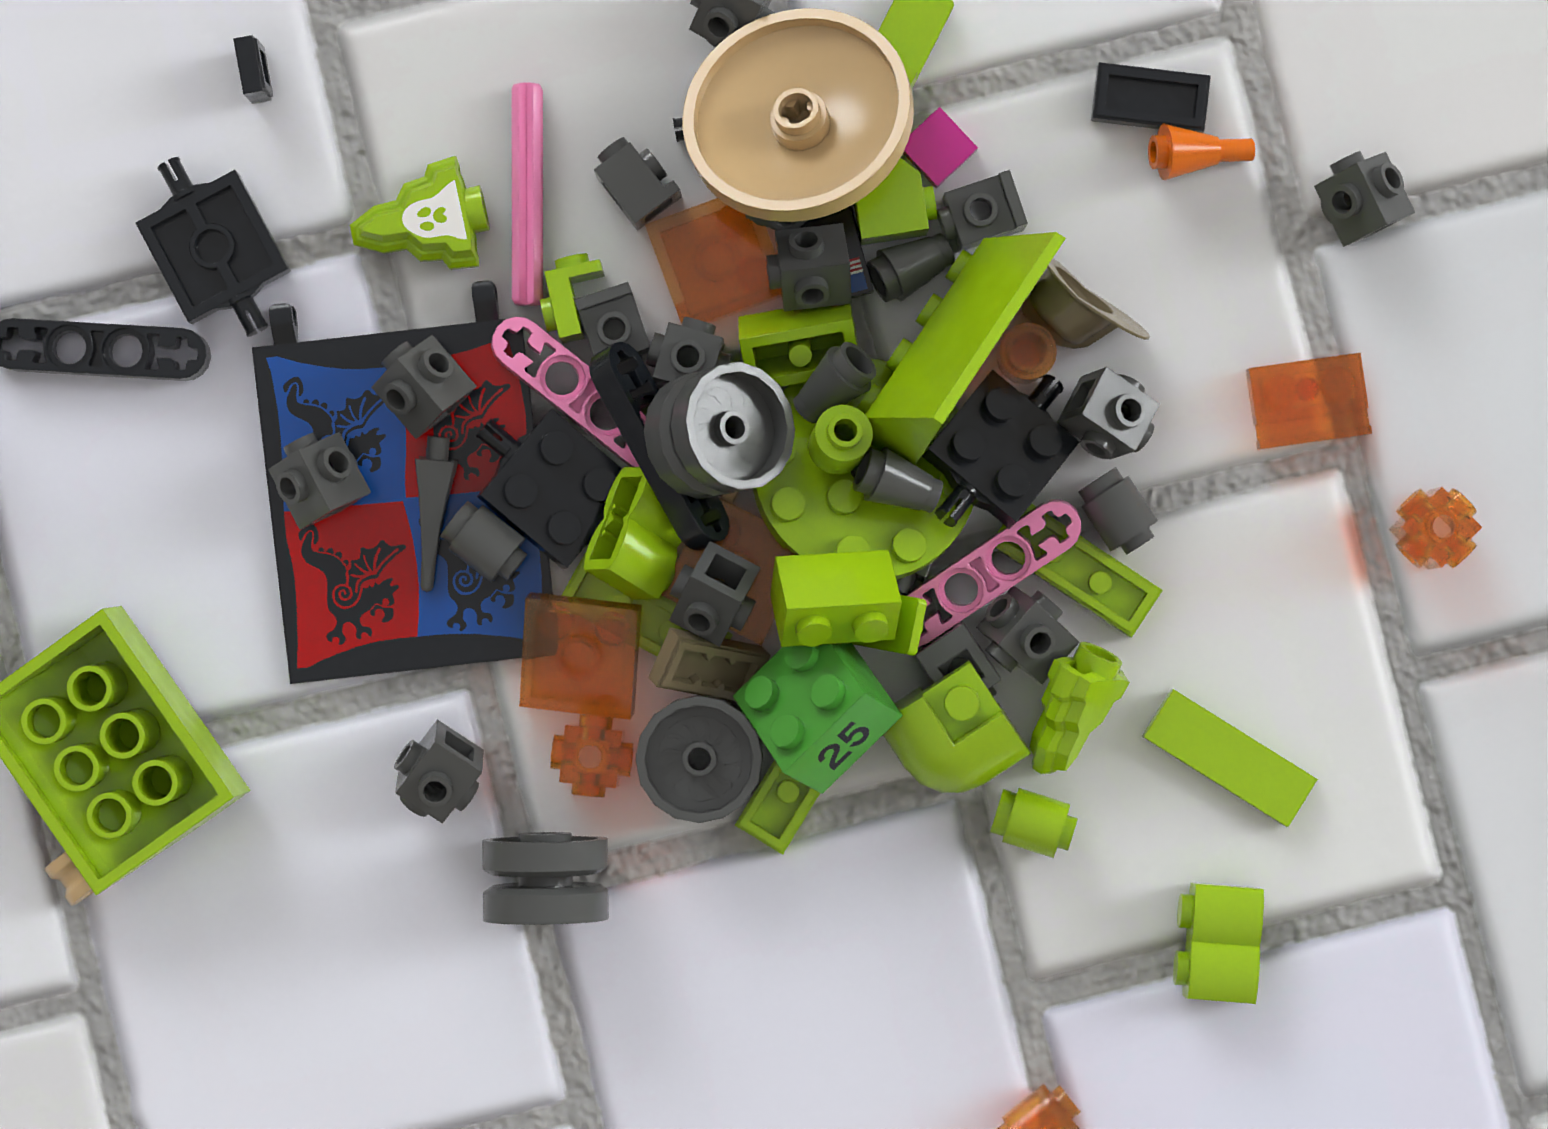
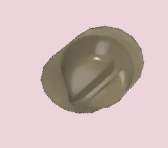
[1022,258,1150,349]

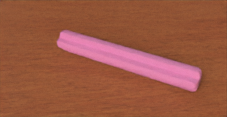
[512,82,543,306]

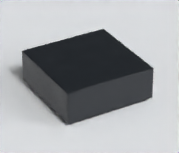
[233,35,273,104]

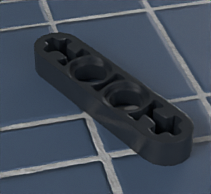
[0,318,211,381]
[589,342,730,551]

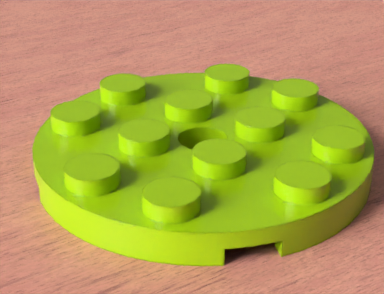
[753,359,973,580]

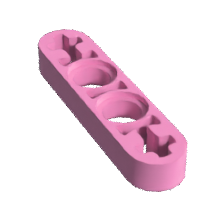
[491,317,646,467]
[907,499,1081,647]

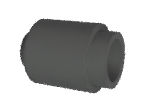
[1078,467,1158,555]
[440,501,528,583]

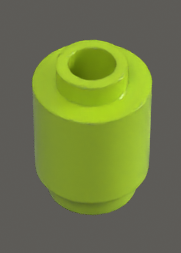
[808,405,873,474]
[990,788,1078,858]

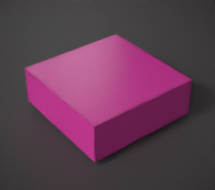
[903,107,978,188]

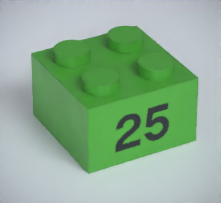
[733,643,903,794]

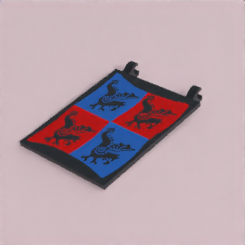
[252,280,560,684]

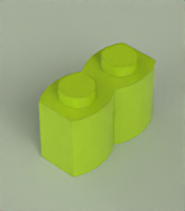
[584,467,682,600]
[1173,882,1264,1004]

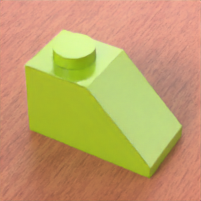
[854,158,937,246]

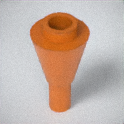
[1148,124,1255,180]

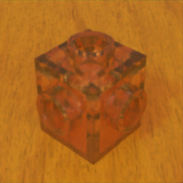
[1389,487,1482,569]
[550,714,634,797]

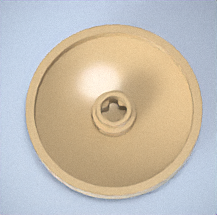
[682,8,914,222]

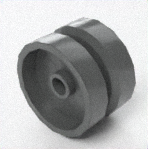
[644,362,795,499]
[635,695,763,823]
[482,832,609,925]

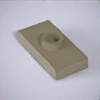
[648,628,771,702]

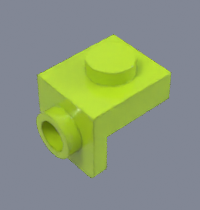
[540,253,605,343]

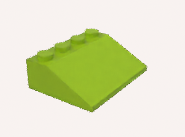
[857,232,1066,465]
[0,606,251,895]

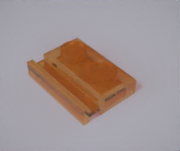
[1246,352,1372,450]

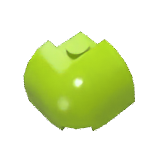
[883,660,1031,793]

